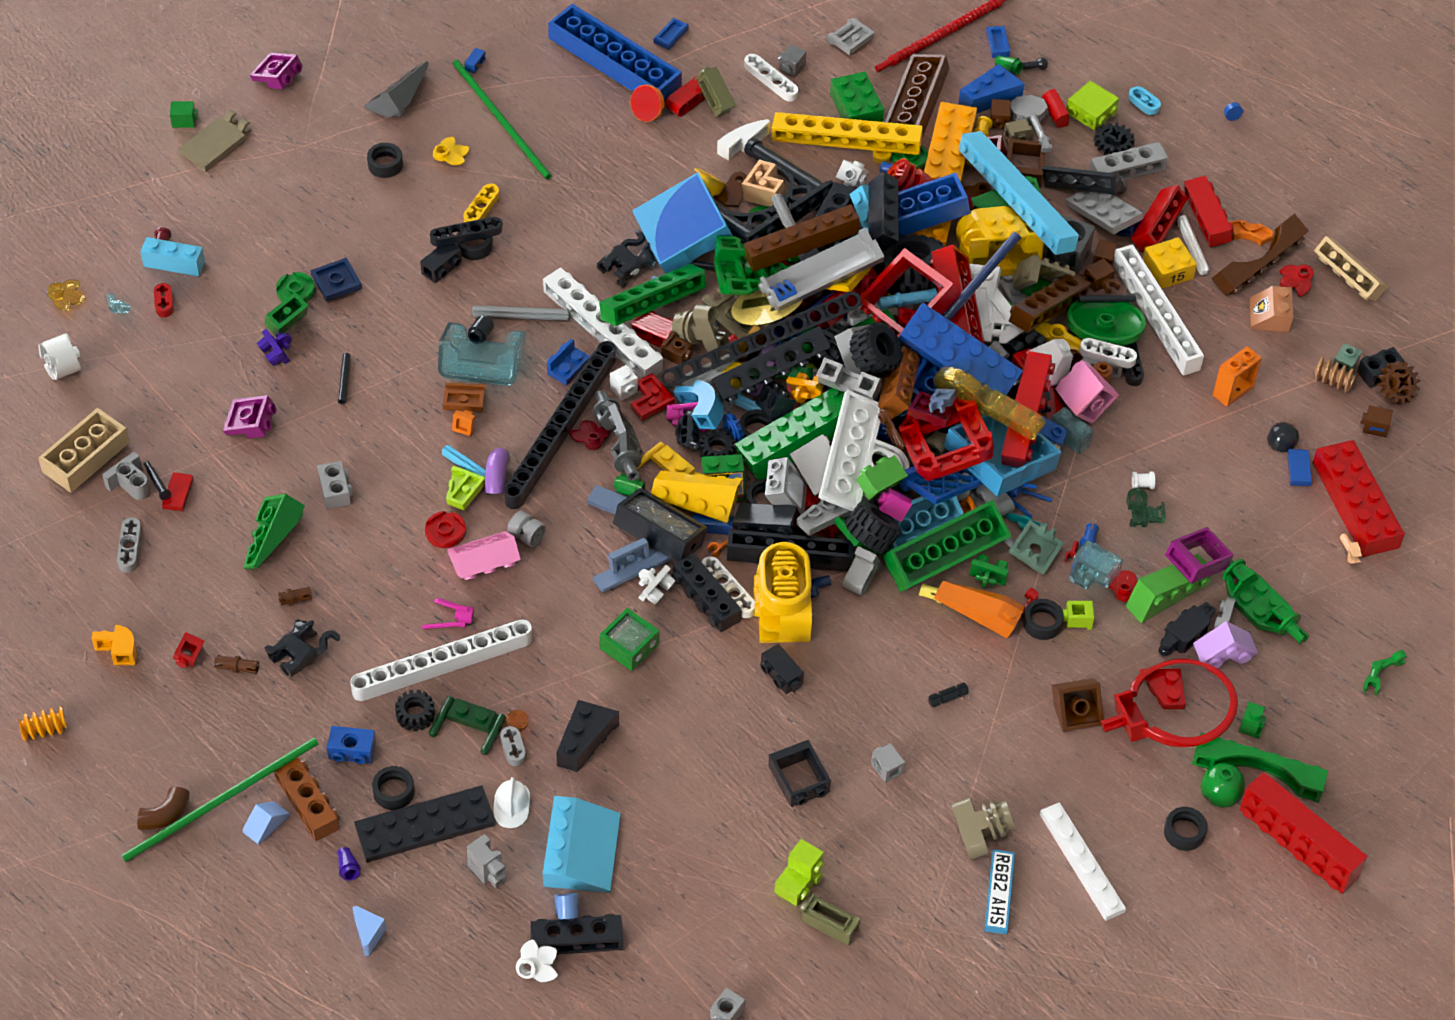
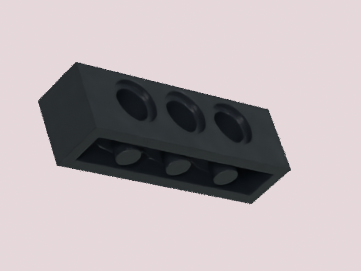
[815,182,856,253]
[530,914,623,955]

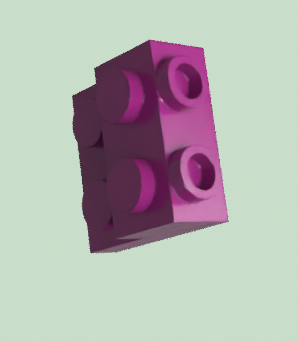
[250,53,303,89]
[223,395,277,438]

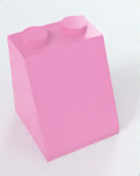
[1055,360,1119,424]

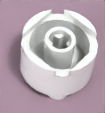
[39,333,81,380]

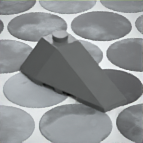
[364,61,429,118]

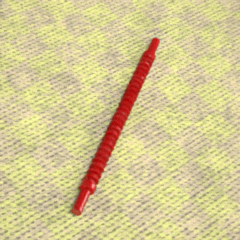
[875,0,1008,72]

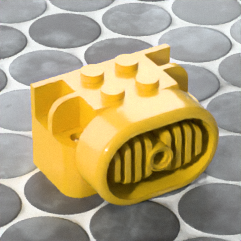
[956,206,1044,276]
[753,542,812,643]

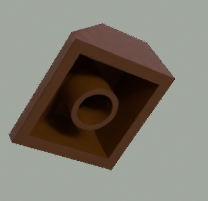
[1052,678,1104,732]

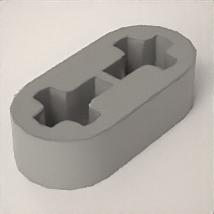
[500,726,526,766]

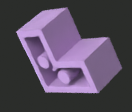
[1193,621,1258,668]

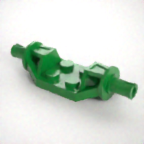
[1222,559,1309,645]

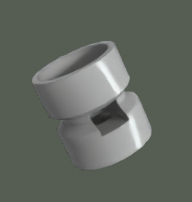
[507,510,546,548]

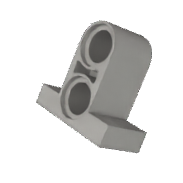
[102,452,150,500]
[842,546,882,596]

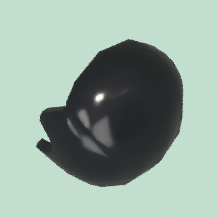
[1267,422,1299,452]

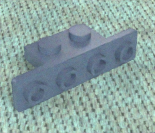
[593,538,672,592]

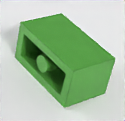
[856,455,908,500]

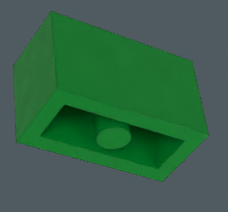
[264,292,308,336]

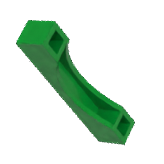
[1192,732,1328,803]

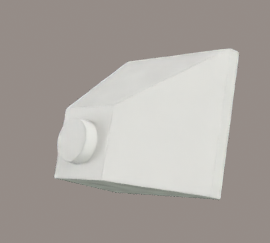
[1027,339,1073,386]

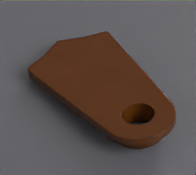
[717,172,747,207]
[878,408,906,452]

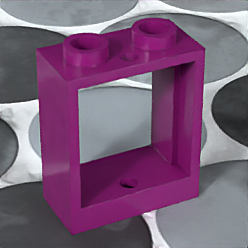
[1165,527,1234,584]

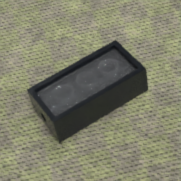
[613,488,707,561]

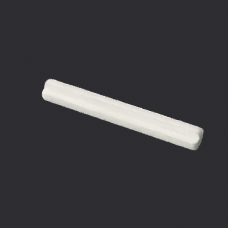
[1176,215,1210,276]

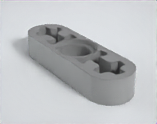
[117,518,142,573]

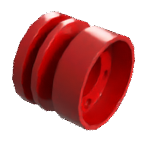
[887,158,931,191]

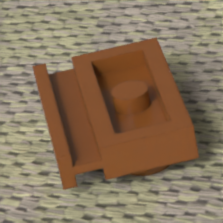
[443,382,486,412]

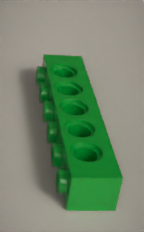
[599,264,706,326]

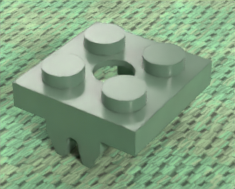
[1009,520,1064,575]

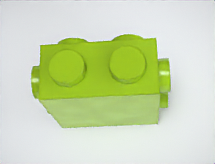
[1066,80,1119,131]

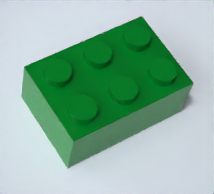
[830,71,884,122]

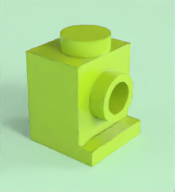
[1062,601,1094,630]

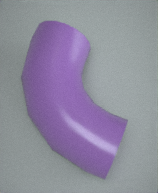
[485,448,510,494]

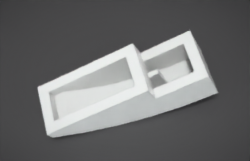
[717,119,770,161]

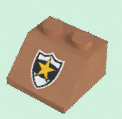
[1249,286,1293,332]

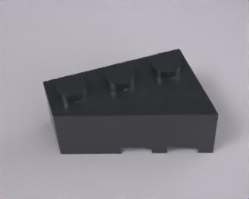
[733,503,807,536]
[556,700,619,772]

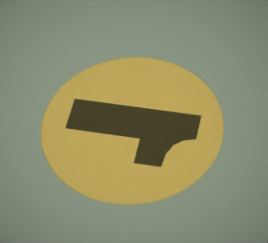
[731,289,803,325]

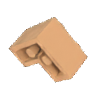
[742,160,786,207]

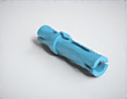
[878,288,937,310]

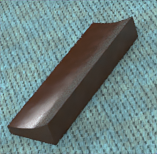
[885,54,950,139]

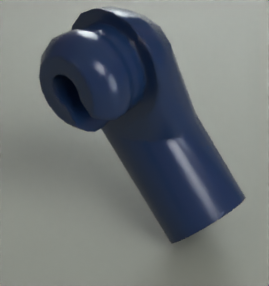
[811,575,831,598]

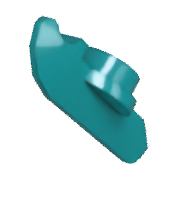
[1005,513,1042,530]

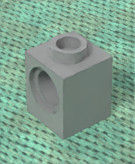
[871,743,905,783]
[710,988,745,1020]

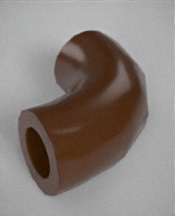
[137,787,190,830]

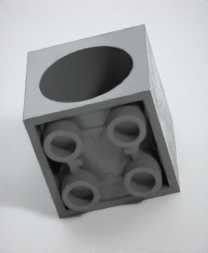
[1042,214,1095,273]

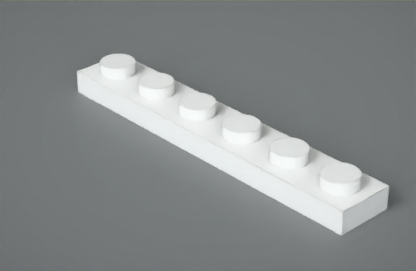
[1040,802,1126,921]

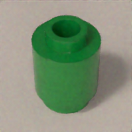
[614,473,645,496]

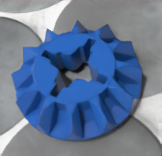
[723,413,744,443]

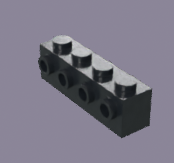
[868,171,899,252]
[672,553,742,633]

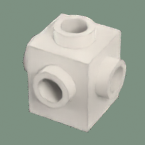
[836,160,869,188]

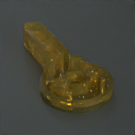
[934,367,1046,439]

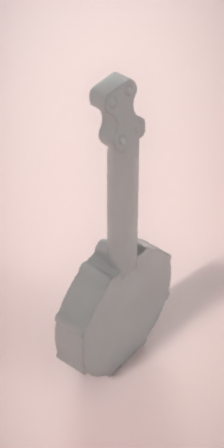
[1010,95,1052,153]

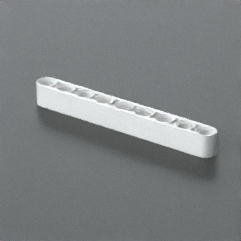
[350,619,532,701]

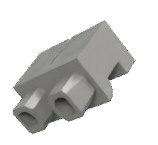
[467,834,506,888]

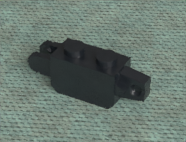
[1158,602,1216,657]

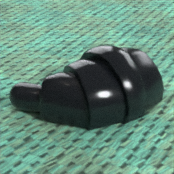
[675,407,700,451]

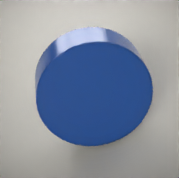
[1224,102,1243,121]

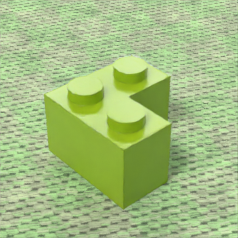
[774,839,824,907]

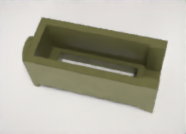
[695,66,736,118]
[800,893,861,946]

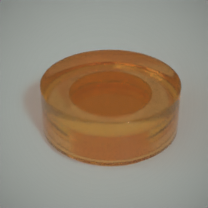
[506,710,528,732]

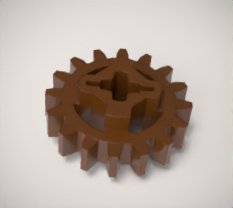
[1378,361,1421,405]

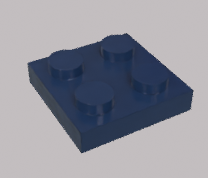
[311,258,362,302]

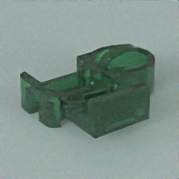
[1126,488,1166,527]

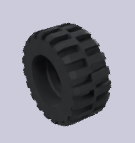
[874,234,945,295]

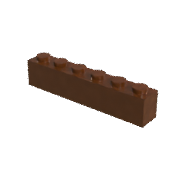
[744,204,860,272]

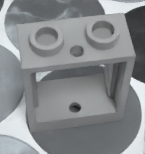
[765,457,807,515]

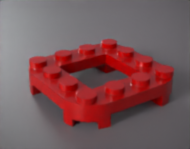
[899,396,994,481]

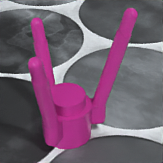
[667,402,707,433]
[422,598,474,629]

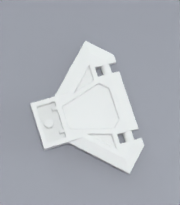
[970,264,1023,344]

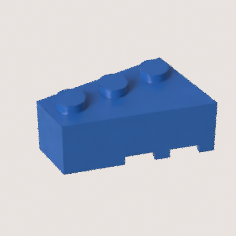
[958,64,1025,113]

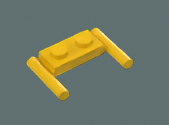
[637,442,700,475]

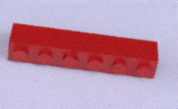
[1001,351,1055,468]

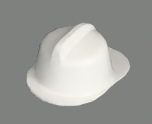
[494,777,530,829]

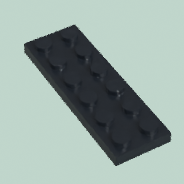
[354,785,495,863]

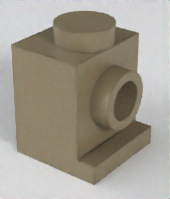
[1003,119,1034,145]

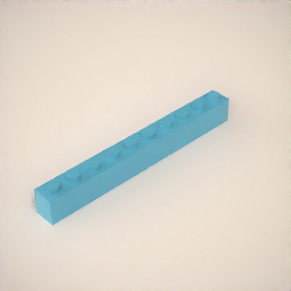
[959,131,1079,255]

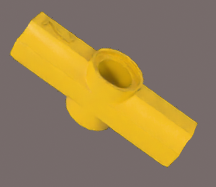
[1034,322,1082,352]

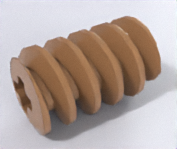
[1314,356,1359,393]

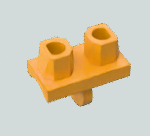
[786,372,824,404]

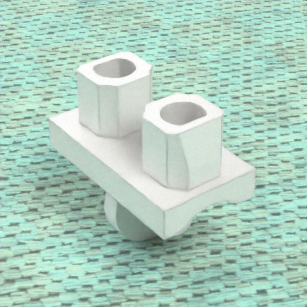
[638,565,675,605]

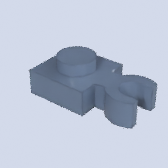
[929,389,957,413]

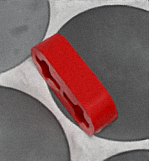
[154,283,174,317]

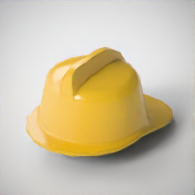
[694,168,728,197]

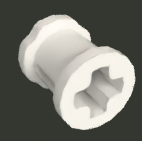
[1132,471,1155,490]

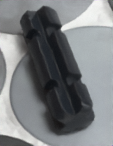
[928,682,969,707]

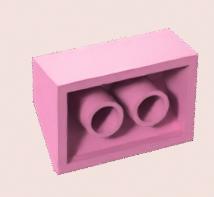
[447,531,521,580]

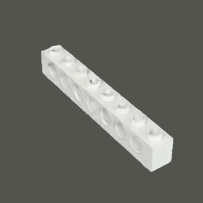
[1113,244,1204,376]
[543,267,663,379]

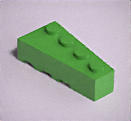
[1126,554,1212,624]

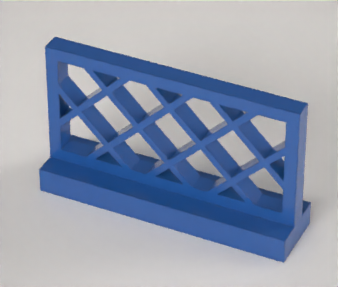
[900,452,984,505]

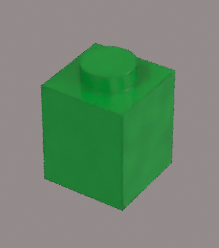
[170,101,198,128]

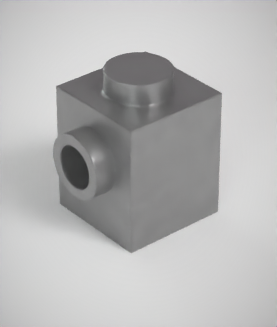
[778,44,807,77]

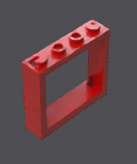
[860,248,961,337]

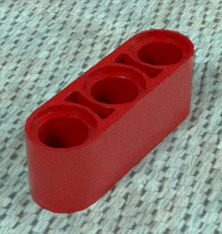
[665,75,706,117]

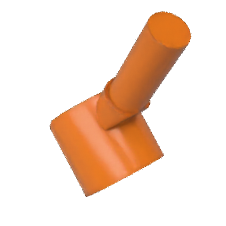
[708,539,728,557]

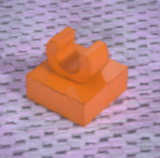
[452,410,475,436]

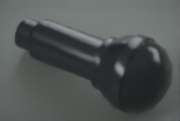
[1022,57,1048,70]

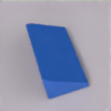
[692,513,734,535]

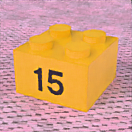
[1143,237,1197,289]

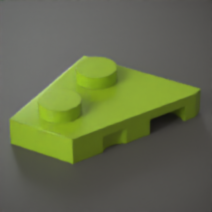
[446,465,485,511]

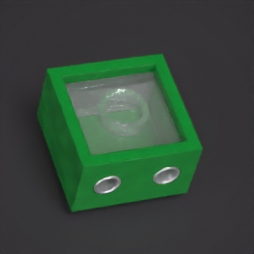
[599,608,660,671]

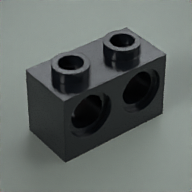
[1357,347,1405,389]
[755,382,796,419]

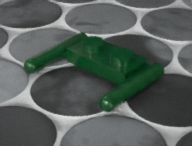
[429,696,506,755]

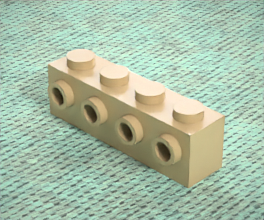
[1314,236,1388,301]

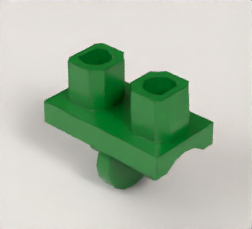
[969,554,1009,589]

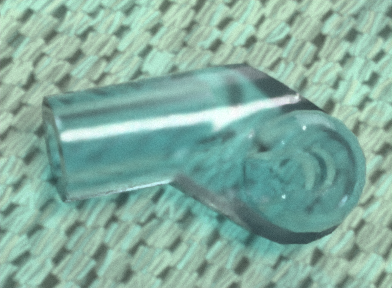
[106,293,130,314]

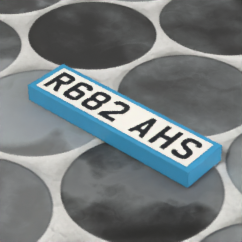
[984,849,1015,934]

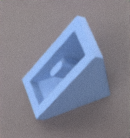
[242,801,290,845]
[352,906,386,957]

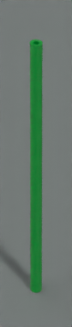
[452,59,552,180]
[121,737,319,862]

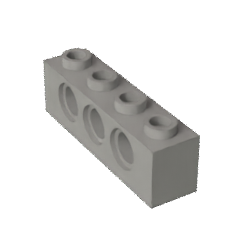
[1089,142,1168,181]

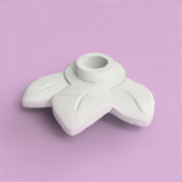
[516,940,558,982]

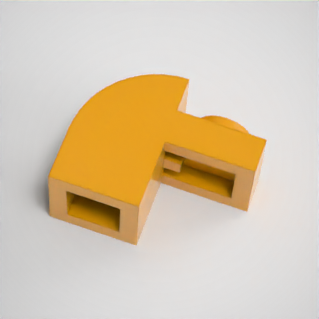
[92,625,137,665]

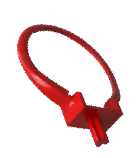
[1100,659,1238,747]

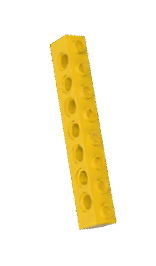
[772,112,922,155]

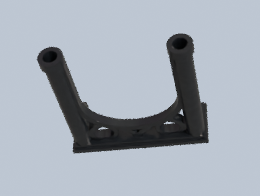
[716,138,833,244]

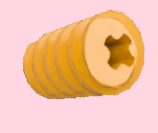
[18,706,67,742]

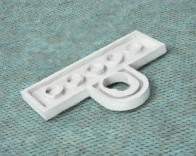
[818,390,909,511]

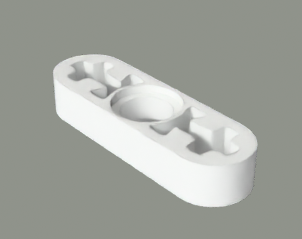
[1079,338,1137,368]

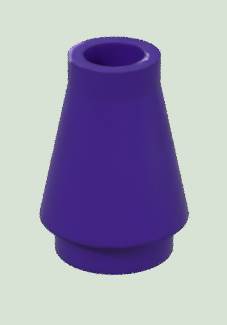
[337,847,361,881]

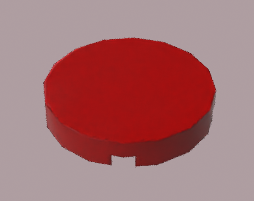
[425,511,466,548]

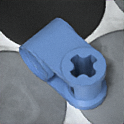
[554,893,579,919]

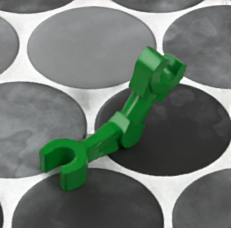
[1363,650,1407,695]

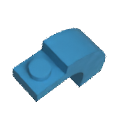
[673,380,724,429]

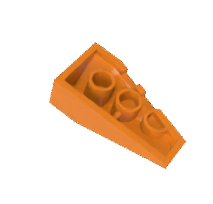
[934,581,1024,638]

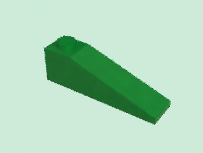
[243,493,305,570]

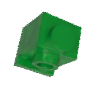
[1238,702,1266,739]

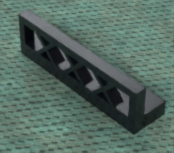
[1042,165,1122,195]

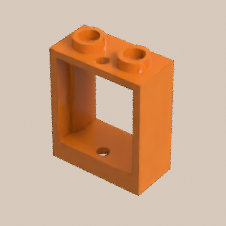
[1213,346,1262,407]

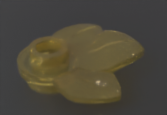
[47,279,85,311]

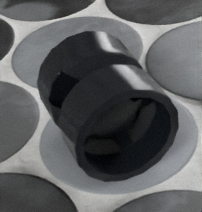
[1001,331,1035,362]

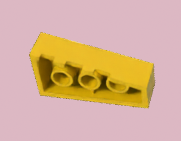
[651,470,743,523]

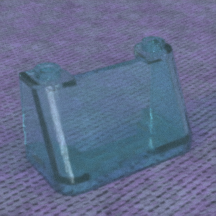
[438,322,526,385]

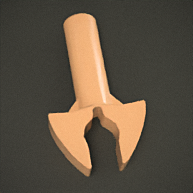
[1340,534,1362,564]

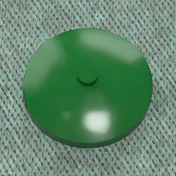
[1067,300,1146,346]

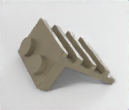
[1013,254,1076,290]

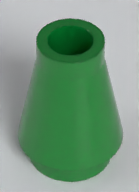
[995,55,1023,75]

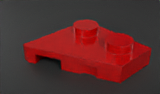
[1139,669,1185,709]

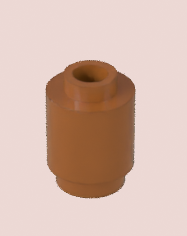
[1093,362,1113,384]

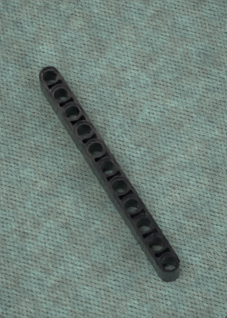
[660,292,861,388]
[504,341,616,509]

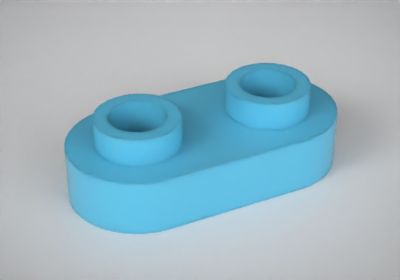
[1128,86,1161,115]

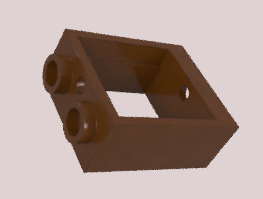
[1007,138,1045,188]

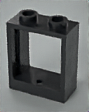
[768,740,831,807]

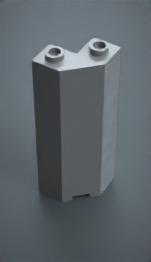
[758,227,884,312]

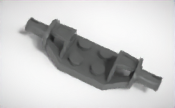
[593,390,643,481]

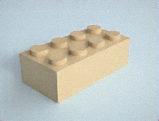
[38,408,130,493]

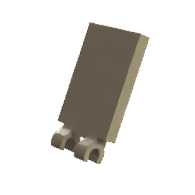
[178,110,251,172]
[701,286,772,345]

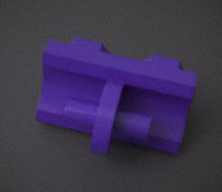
[257,328,292,366]

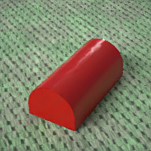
[1042,88,1069,128]

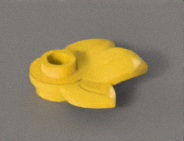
[433,137,469,165]

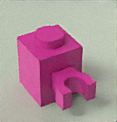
[878,488,912,522]

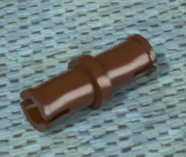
[214,655,260,674]

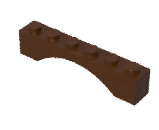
[1211,213,1309,296]

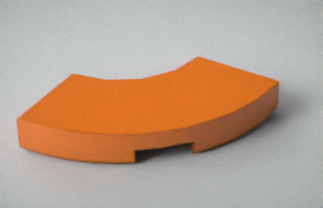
[1228,220,1273,246]

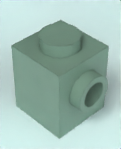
[1332,343,1362,372]

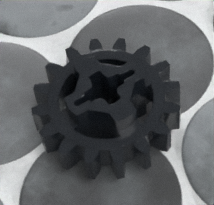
[1094,122,1135,155]

